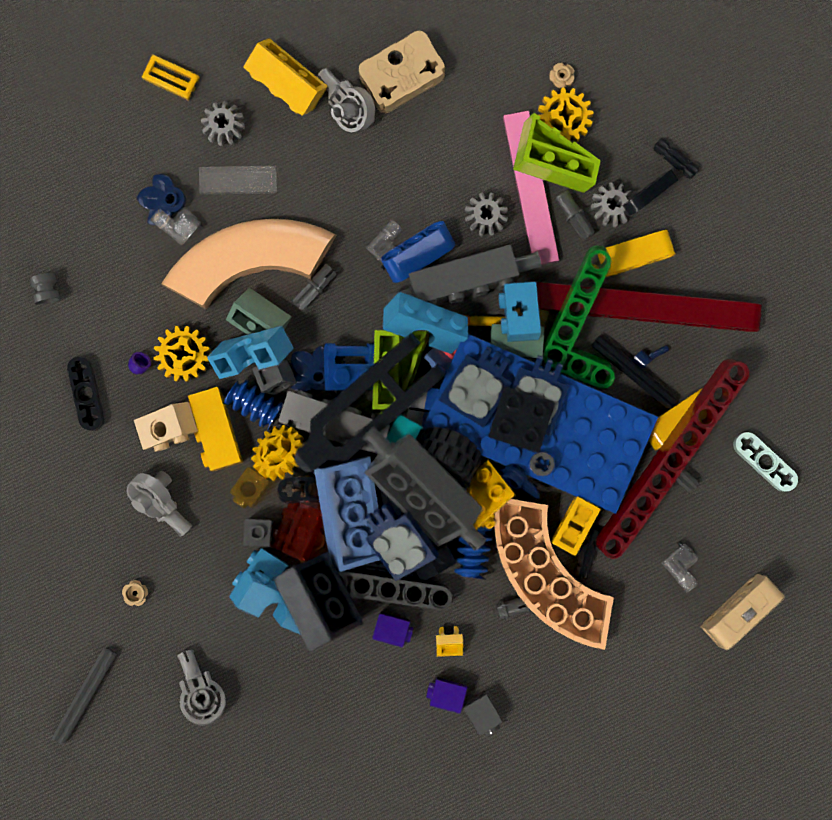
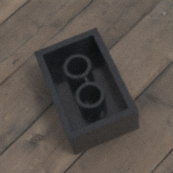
[273,552,364,651]

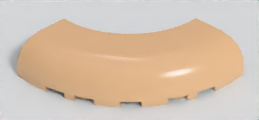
[161,219,337,310]
[494,499,614,650]

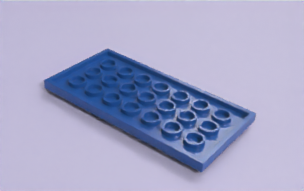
[423,334,658,514]

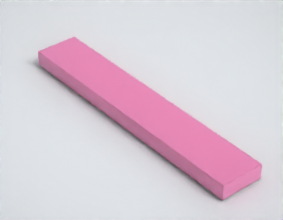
[503,111,559,265]

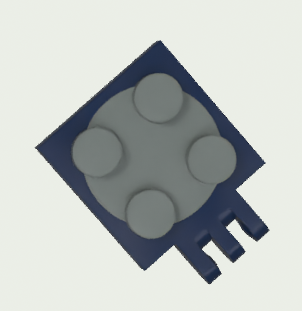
[439,346,512,428]
[511,355,569,436]
[365,503,439,581]

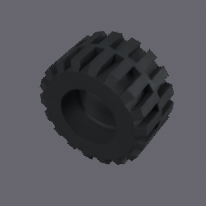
[417,427,482,490]

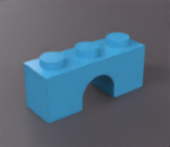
[383,292,468,354]
[207,326,294,379]
[229,570,301,635]

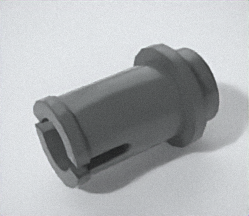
[495,597,530,621]

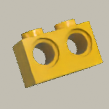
[550,496,601,556]

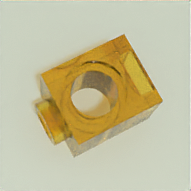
[229,467,271,509]

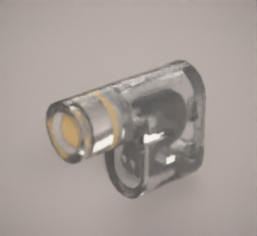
[151,207,202,245]
[366,220,403,270]
[661,541,699,593]

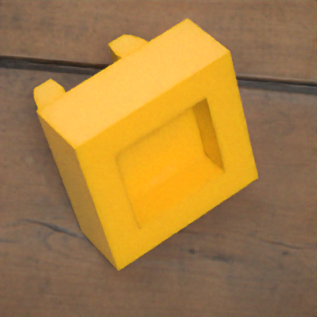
[436,626,463,657]

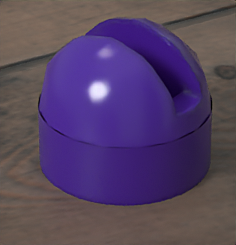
[128,352,151,375]

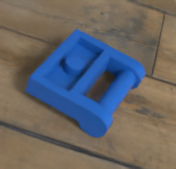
[324,343,374,391]

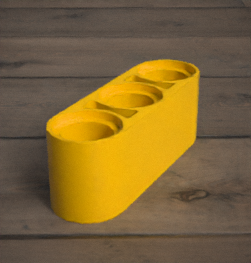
[597,230,676,277]
[648,388,707,451]

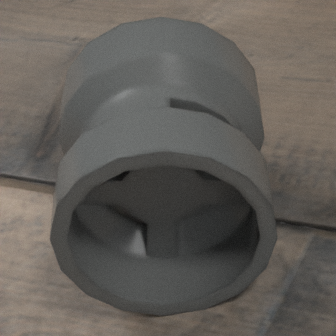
[30,273,61,305]

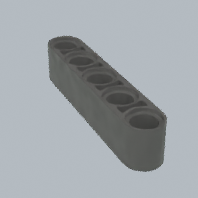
[337,571,452,610]

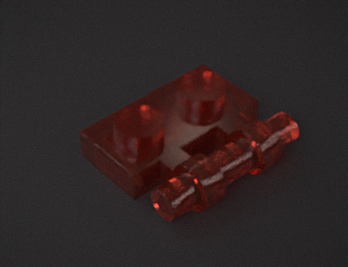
[272,503,323,562]

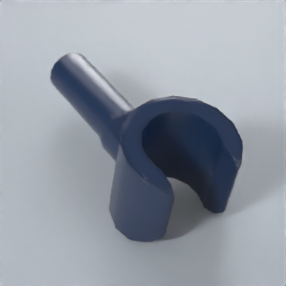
[632,345,669,369]

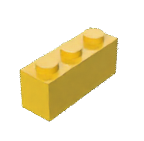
[243,38,328,116]
[188,387,243,472]

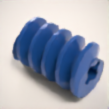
[224,379,283,431]
[454,526,493,580]

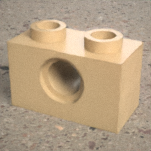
[134,402,198,452]

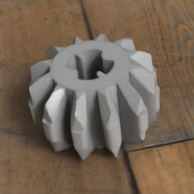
[201,101,245,146]
[591,183,632,227]
[465,193,508,237]

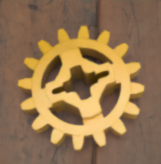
[538,87,594,142]
[153,326,211,382]
[251,425,304,481]

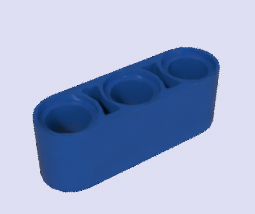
[381,221,456,283]

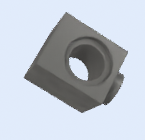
[252,360,297,395]
[243,519,274,547]
[463,692,503,736]

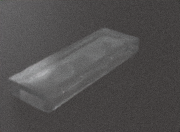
[199,166,277,194]

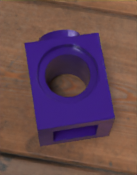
[372,612,413,648]
[426,677,467,714]

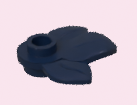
[137,174,186,225]
[291,346,325,392]
[497,465,540,499]

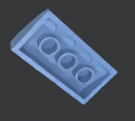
[314,456,380,572]

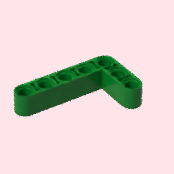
[543,245,615,389]

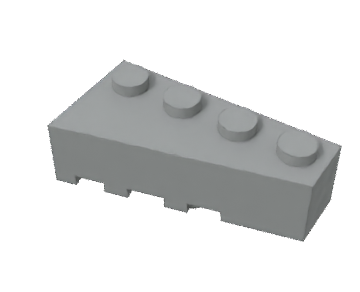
[278,391,390,455]

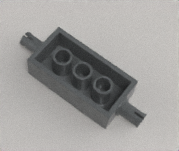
[387,244,542,306]
[362,426,486,551]

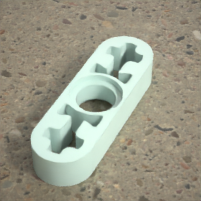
[733,432,798,492]

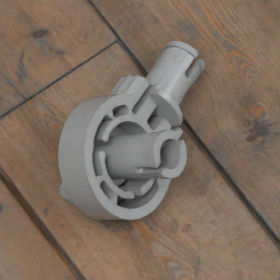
[316,68,375,132]
[127,471,192,537]
[177,649,226,726]

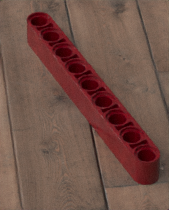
[536,282,762,332]
[596,359,749,559]

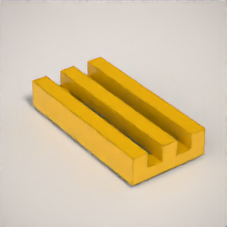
[142,55,200,100]

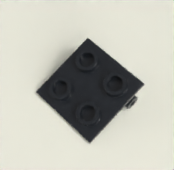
[488,386,555,454]

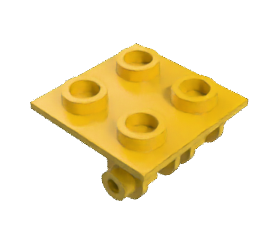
[465,460,515,530]

